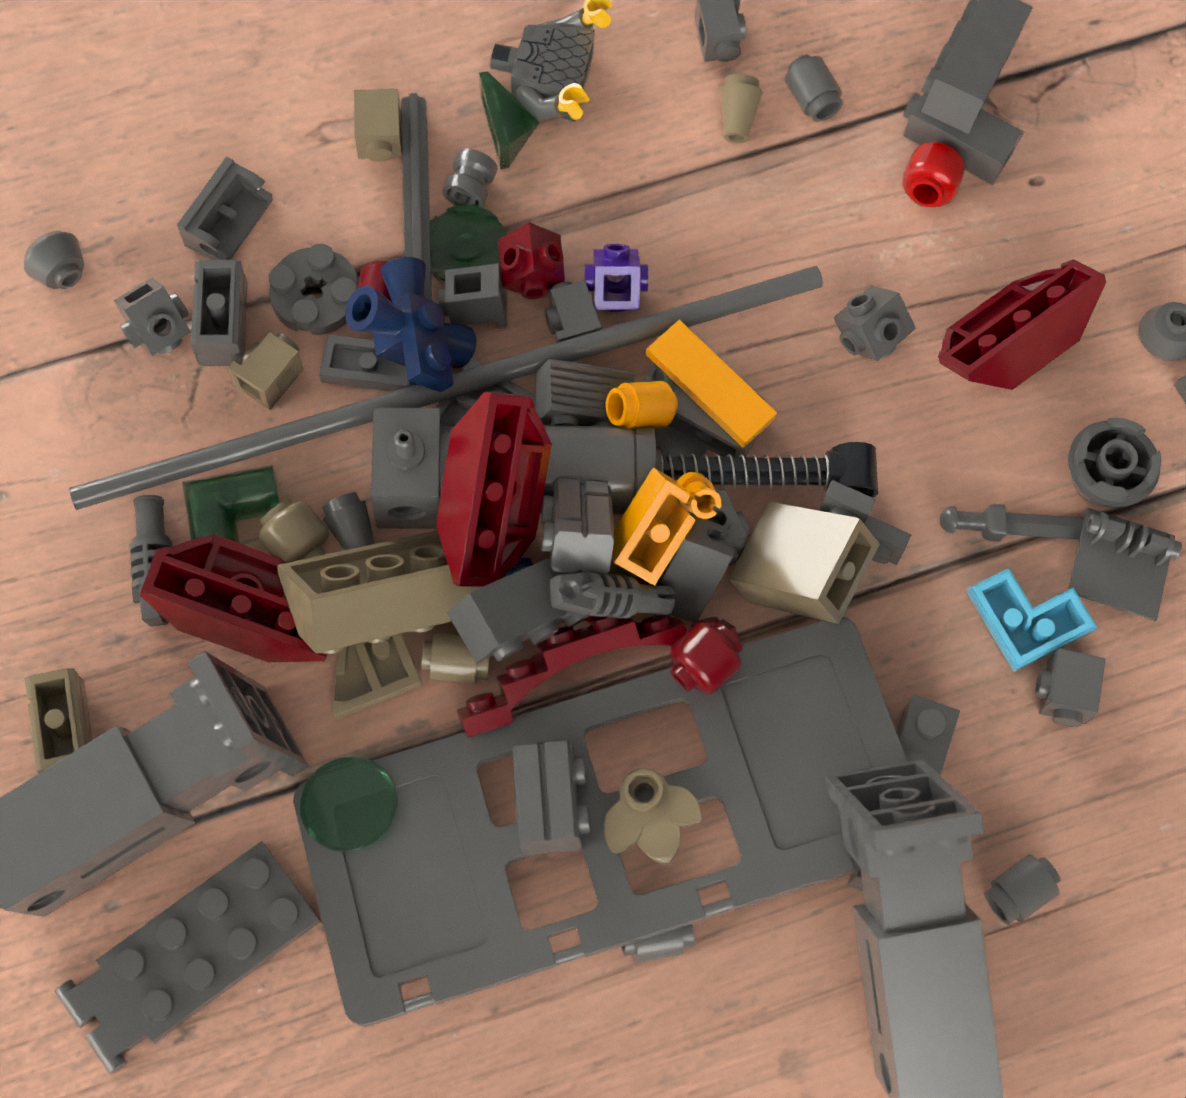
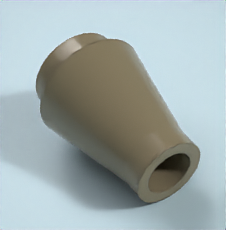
[720,74,763,143]

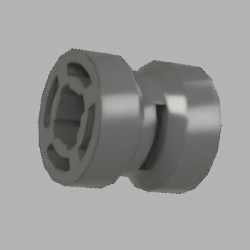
[442,149,498,211]

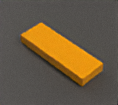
[646,320,777,448]

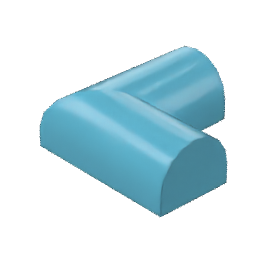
[966,568,1098,672]

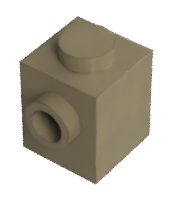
[354,89,402,161]

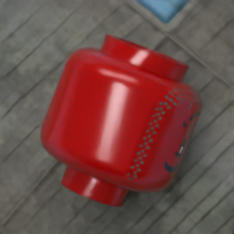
[902,142,965,208]

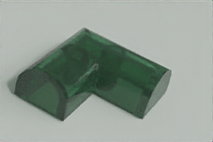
[182,465,281,543]

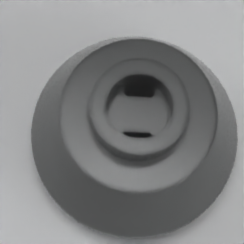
[24,231,84,289]
[1139,302,1186,361]

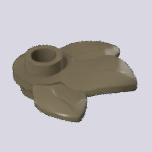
[604,768,702,864]

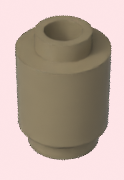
[421,632,490,684]

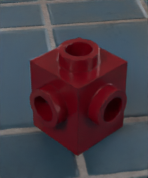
[498,222,565,299]

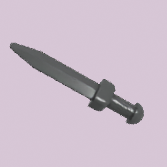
[939,504,1084,542]

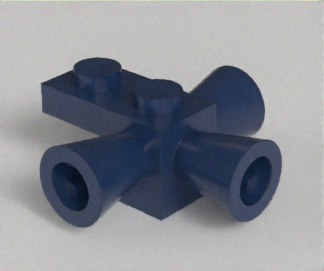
[345,257,477,393]

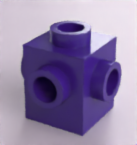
[585,244,648,312]

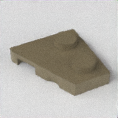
[332,633,422,720]

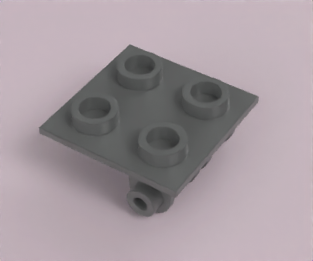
[1068,508,1182,621]

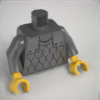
[490,0,612,122]

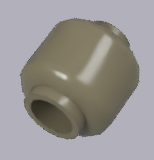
[259,499,329,563]

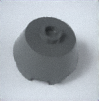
[1068,418,1161,507]

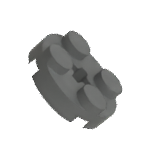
[269,244,358,335]

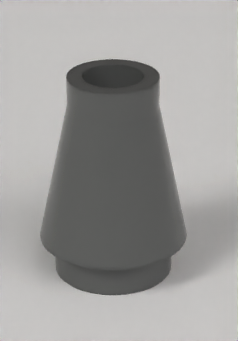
[322,492,375,550]

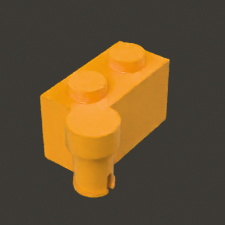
[611,467,721,586]

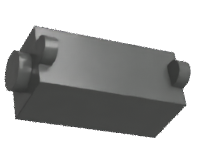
[903,93,1024,185]

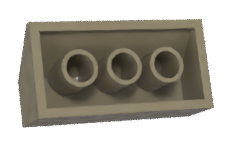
[277,530,482,654]

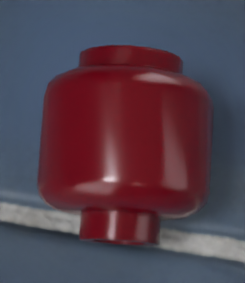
[670,622,743,694]

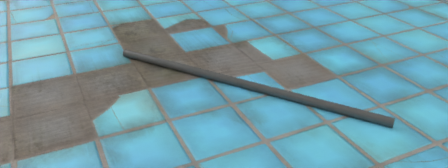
[69,266,823,510]

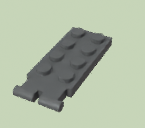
[55,841,320,1074]

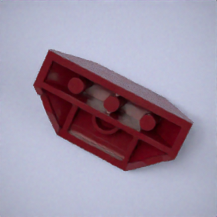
[938,259,1106,390]
[436,392,552,587]
[139,534,328,663]

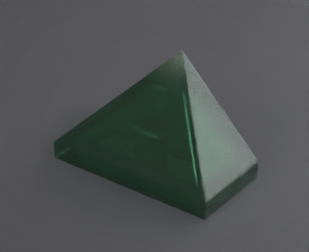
[479,71,540,170]

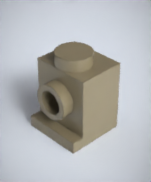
[228,332,303,410]

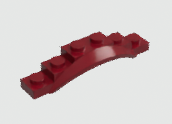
[456,615,740,738]

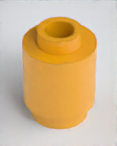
[606,381,678,429]

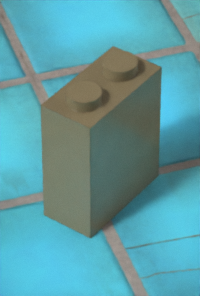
[728,501,880,624]

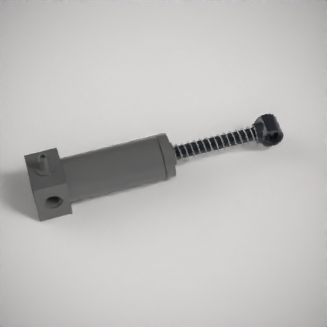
[371,407,878,529]

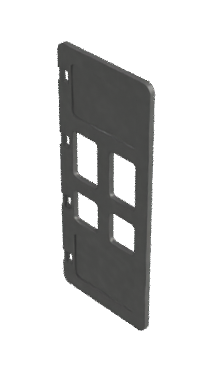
[293,617,908,1027]

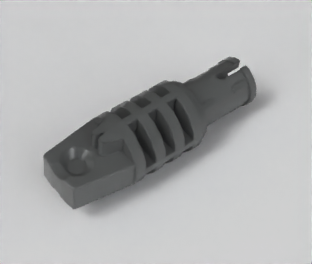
[130,495,173,627]
[550,572,675,619]

